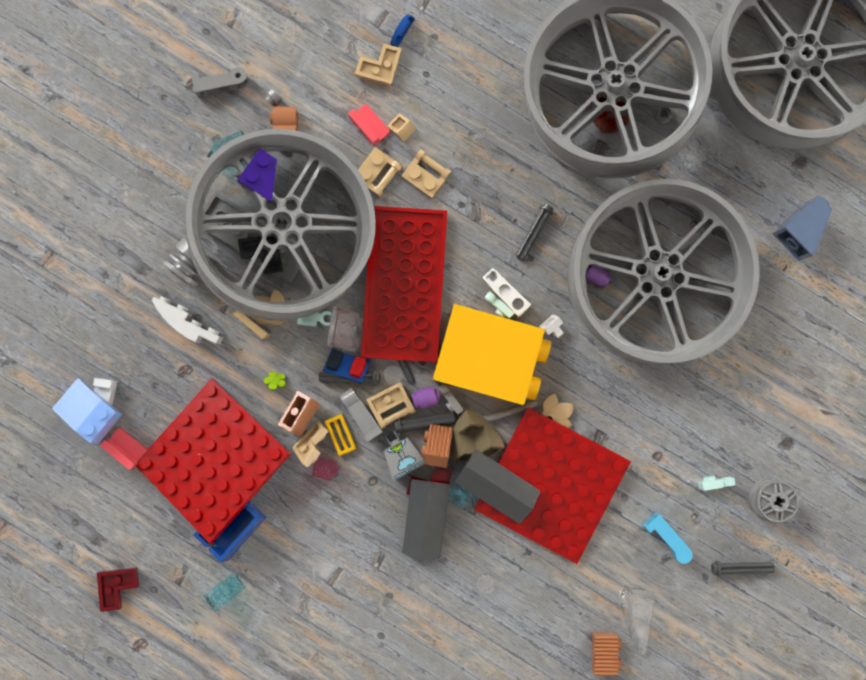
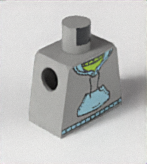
[384,431,424,480]

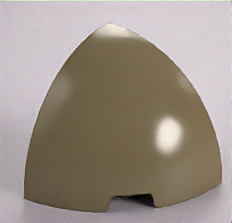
[450,410,505,463]

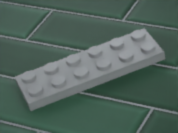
[203,192,312,283]

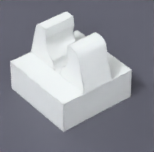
[539,314,563,338]

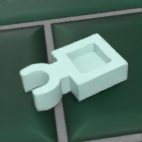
[484,292,514,319]
[297,311,332,327]
[698,476,736,491]

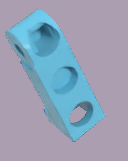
[642,513,693,564]

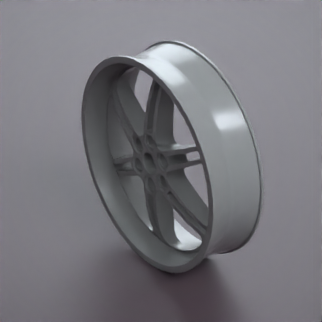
[524,0,712,178]
[709,0,866,150]
[185,129,376,321]
[567,179,760,365]

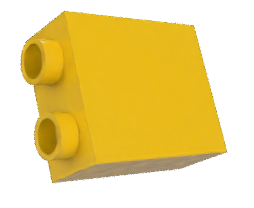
[433,304,552,405]

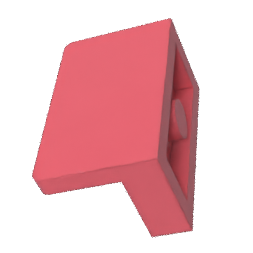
[348,104,390,146]
[100,428,148,470]

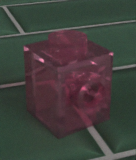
[312,456,339,481]

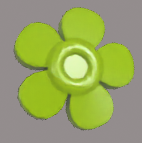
[264,372,286,391]

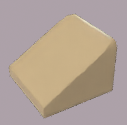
[387,113,416,141]

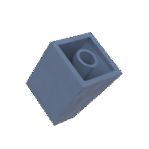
[772,195,832,261]

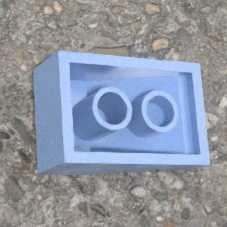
[52,378,123,445]

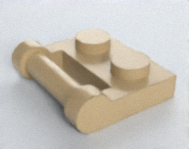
[358,147,402,197]
[401,149,452,199]
[366,382,416,430]

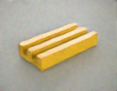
[324,413,357,456]

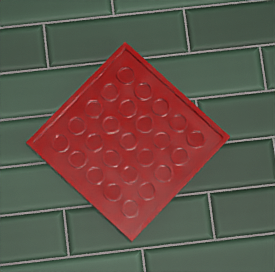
[136,378,291,543]
[474,407,631,564]

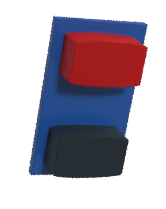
[323,349,371,383]

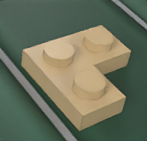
[355,44,402,86]
[292,420,328,468]

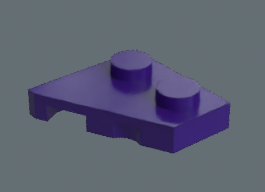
[237,148,277,203]

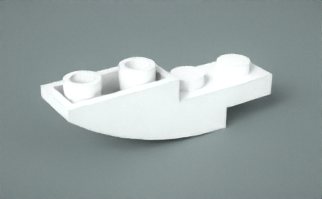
[152,296,223,344]

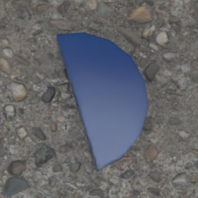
[390,14,415,47]

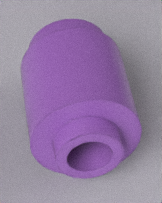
[585,266,612,289]
[412,386,441,409]

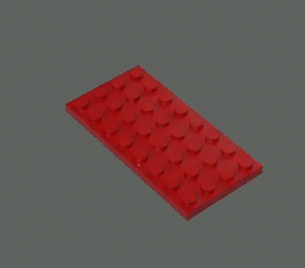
[361,206,447,363]

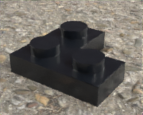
[238,236,283,275]

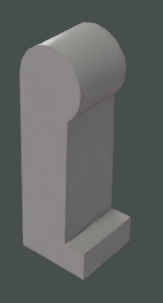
[191,67,248,98]
[340,387,383,442]

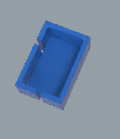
[194,501,267,562]

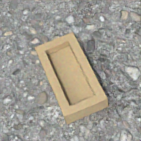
[233,310,271,340]

